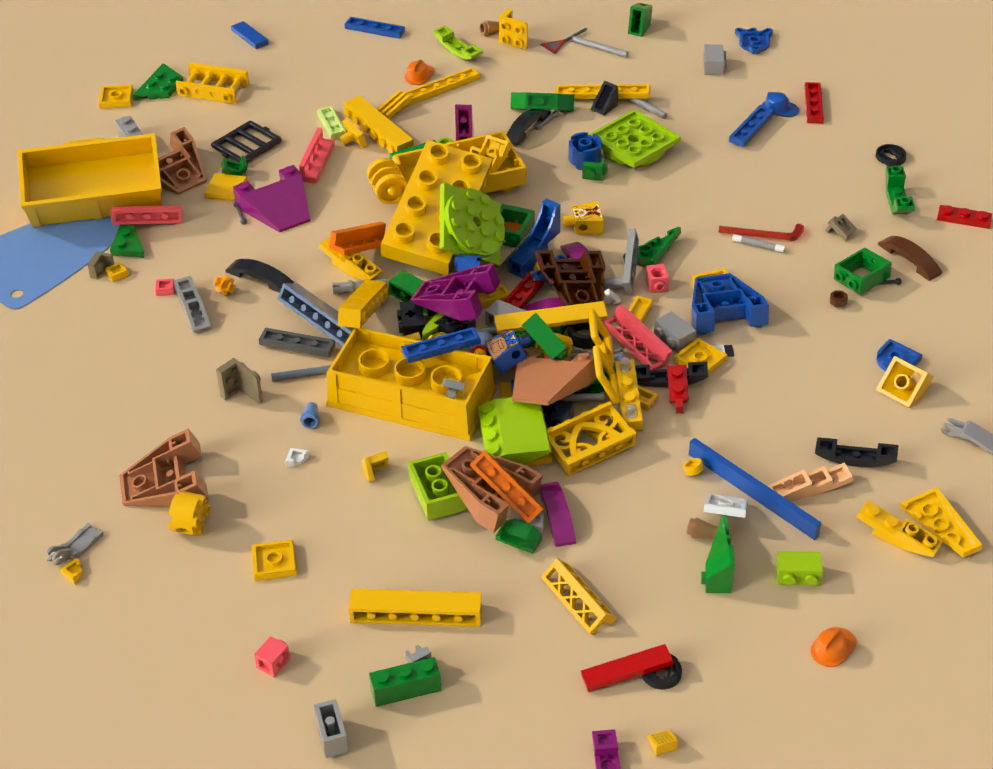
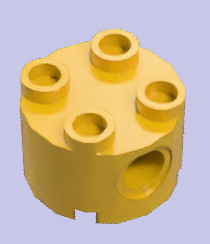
[168,490,211,536]

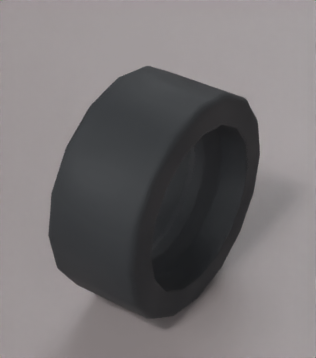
[568,322,603,349]

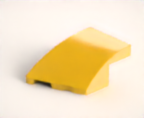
[469,135,513,173]

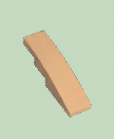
[768,463,854,501]

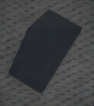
[591,80,618,115]

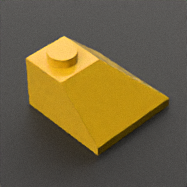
[876,356,934,408]

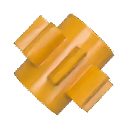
[213,274,236,296]

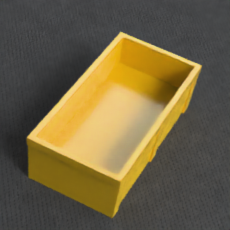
[17,133,162,227]
[326,327,497,441]

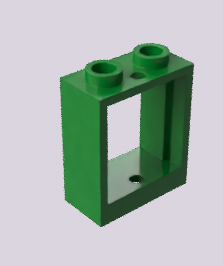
[500,204,535,248]
[834,247,892,295]
[521,313,568,360]

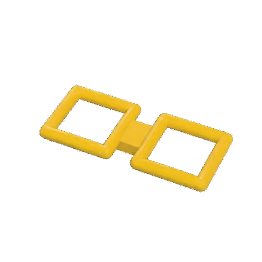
[588,308,620,405]

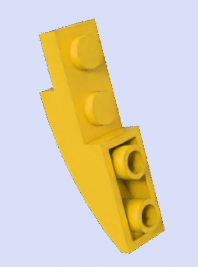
[319,236,383,281]
[856,500,943,557]

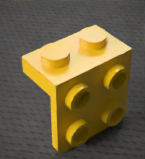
[499,8,528,50]

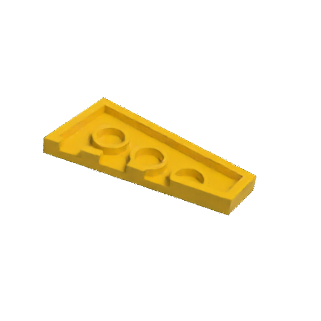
[900,487,982,558]

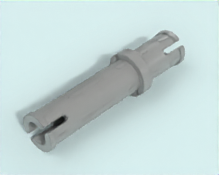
[332,279,387,294]

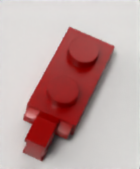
[667,365,689,413]

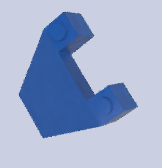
[692,273,769,334]

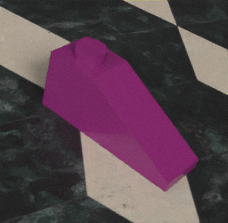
[455,104,474,141]

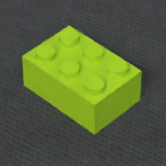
[408,452,467,521]

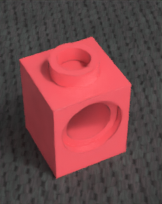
[646,264,669,293]
[254,636,290,677]

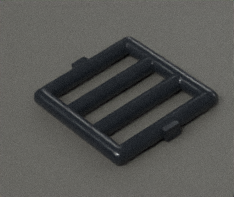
[211,121,282,163]

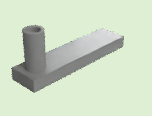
[603,228,639,295]

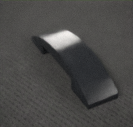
[507,109,551,145]
[225,259,294,293]
[635,361,708,388]
[815,437,899,467]

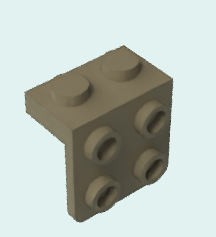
[216,358,263,404]

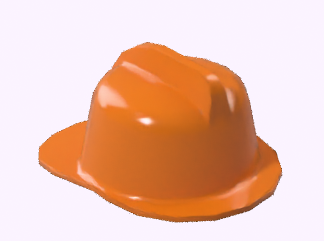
[405,60,434,85]
[811,627,856,667]

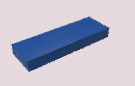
[231,21,268,49]

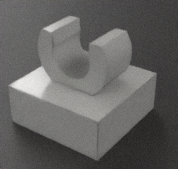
[442,378,465,399]
[406,645,432,663]

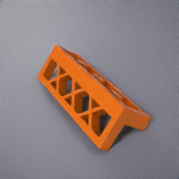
[329,221,386,255]
[470,450,544,524]

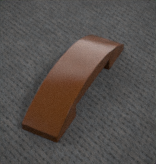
[878,236,942,281]

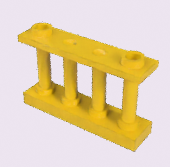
[176,62,250,104]

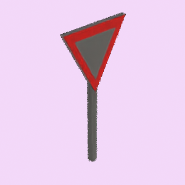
[540,28,587,54]

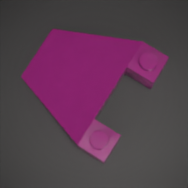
[233,165,310,232]
[410,263,501,321]

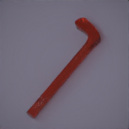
[719,224,804,241]

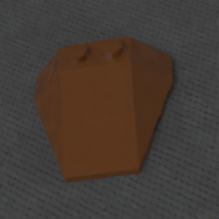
[535,250,606,306]

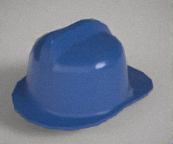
[762,92,799,117]

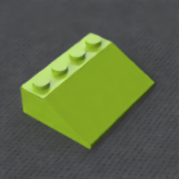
[478,397,552,465]

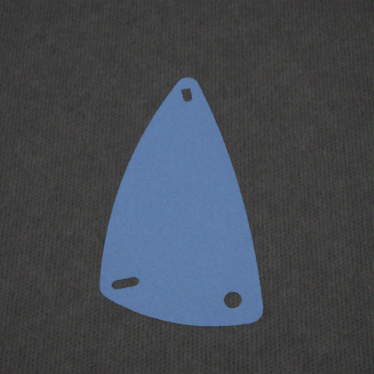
[0,217,135,309]

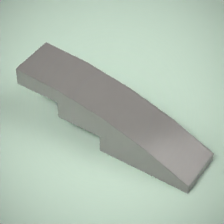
[173,276,211,333]

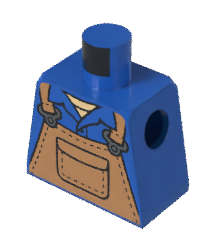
[485,330,533,374]

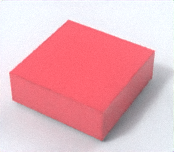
[155,278,175,296]

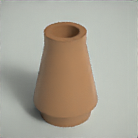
[479,20,499,35]
[687,517,718,539]

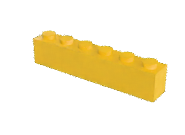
[344,96,414,154]
[338,280,389,328]
[349,588,482,627]

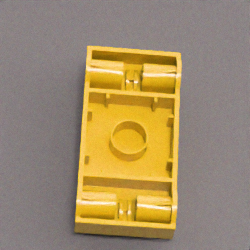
[381,140,492,275]

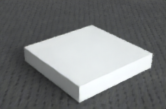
[703,493,748,518]

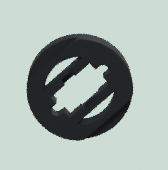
[875,144,906,166]
[642,654,682,690]

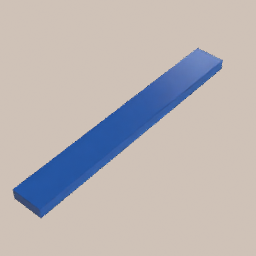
[689,438,821,540]

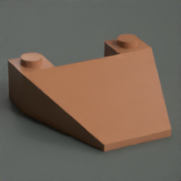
[158,127,207,194]
[512,347,597,405]
[119,429,209,507]
[441,446,543,533]

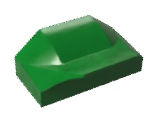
[496,518,542,554]

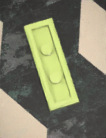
[317,106,346,140]

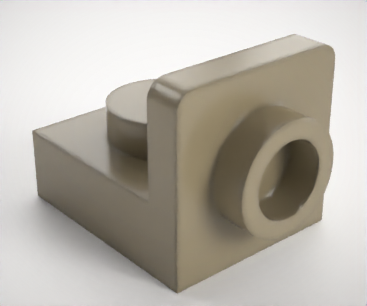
[825,214,857,240]
[87,251,114,279]

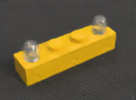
[615,357,644,431]

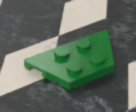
[133,63,184,100]

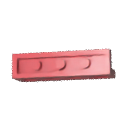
[299,127,335,184]
[110,205,182,225]
[603,304,673,370]

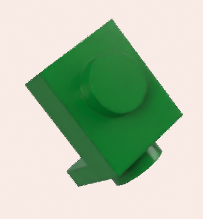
[221,155,248,176]
[582,158,608,181]

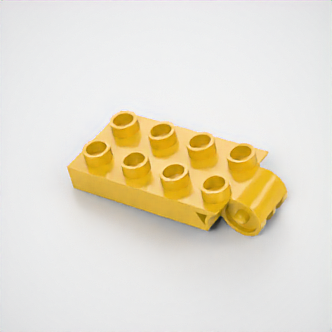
[366,131,527,204]

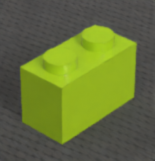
[776,551,823,586]

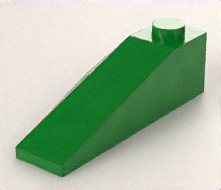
[701,515,735,593]

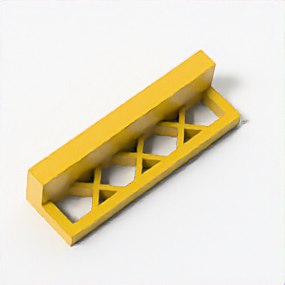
[541,558,617,635]

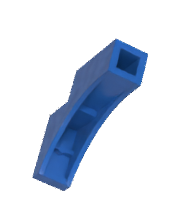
[508,198,561,279]

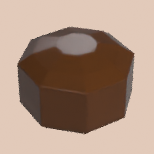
[830,290,848,307]

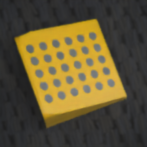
[647,729,678,756]

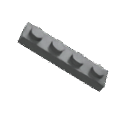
[259,328,335,357]

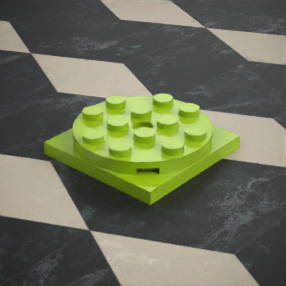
[588,109,681,168]
[440,182,505,268]

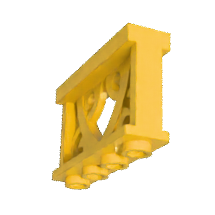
[547,401,637,477]

